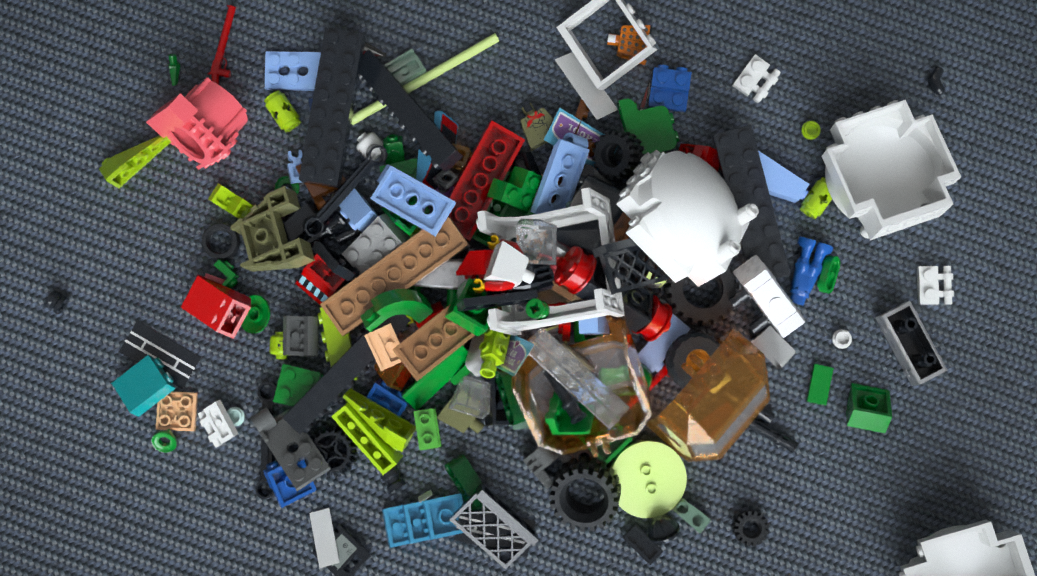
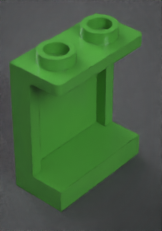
[414,408,442,451]

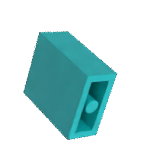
[111,355,176,417]

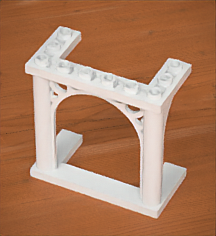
[476,188,625,336]

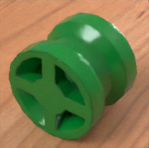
[525,299,550,320]

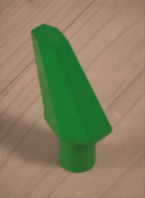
[168,54,180,86]

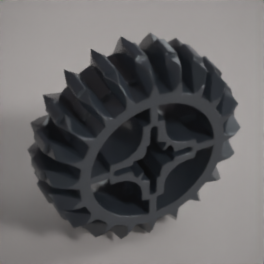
[312,426,358,478]

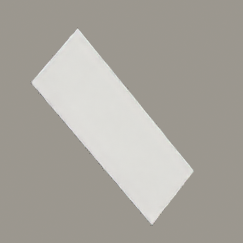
[309,508,340,568]

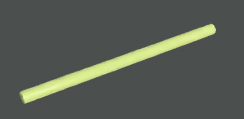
[351,33,499,125]

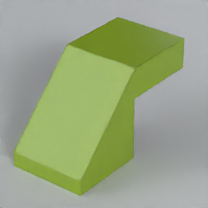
[208,183,253,219]

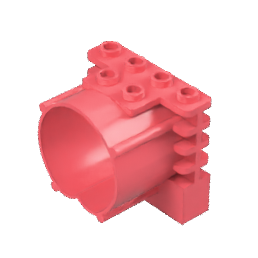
[146,77,248,170]

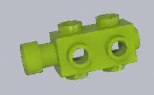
[479,327,511,378]

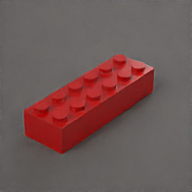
[448,121,525,241]

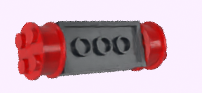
[554,246,672,342]

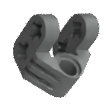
[523,436,572,489]

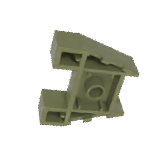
[230,186,315,272]

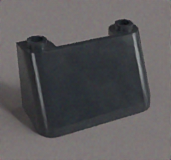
[546,174,623,255]

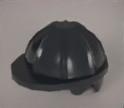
[647,515,680,544]

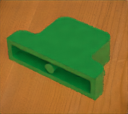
[617,99,679,154]

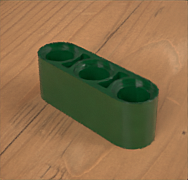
[495,370,531,426]
[445,454,484,509]

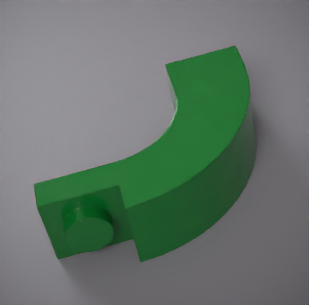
[360,289,434,332]

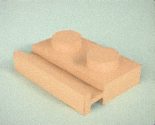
[364,323,401,371]

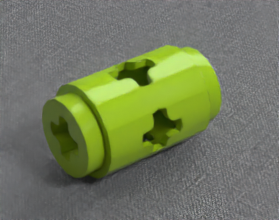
[264,90,301,132]
[800,177,832,219]

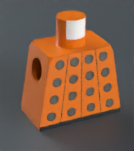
[607,25,652,65]

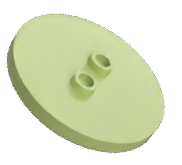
[611,440,687,518]

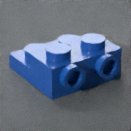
[648,65,692,112]
[367,378,409,417]
[263,452,317,508]

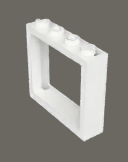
[556,0,657,91]

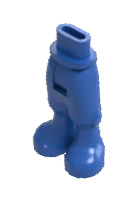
[789,236,833,306]

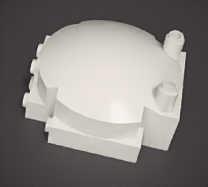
[822,100,961,240]
[616,150,759,287]
[899,520,1035,576]

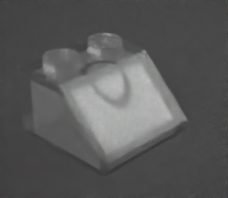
[516,218,557,265]

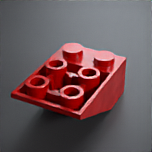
[181,274,251,339]

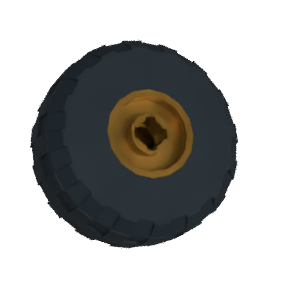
[665,332,726,391]

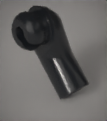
[928,66,945,95]

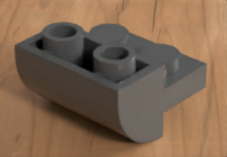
[283,316,319,357]

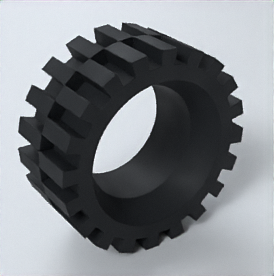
[549,456,621,532]

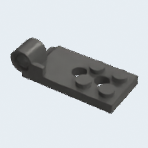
[250,407,331,491]

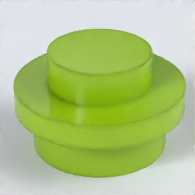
[801,121,821,140]

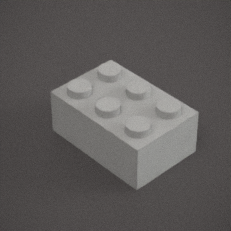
[342,213,410,275]

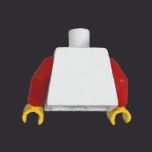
[472,235,535,293]

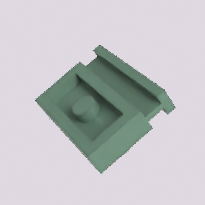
[385,49,427,86]

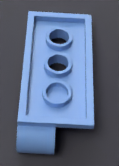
[265,51,321,91]
[530,133,590,214]
[370,164,456,237]

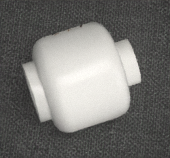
[356,132,383,160]

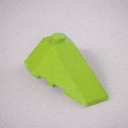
[99,135,171,188]
[343,388,416,452]

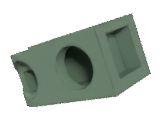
[673,498,711,534]

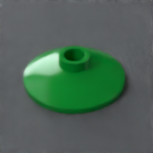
[241,295,270,333]

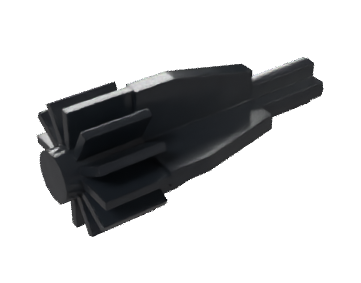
[484,260,554,296]

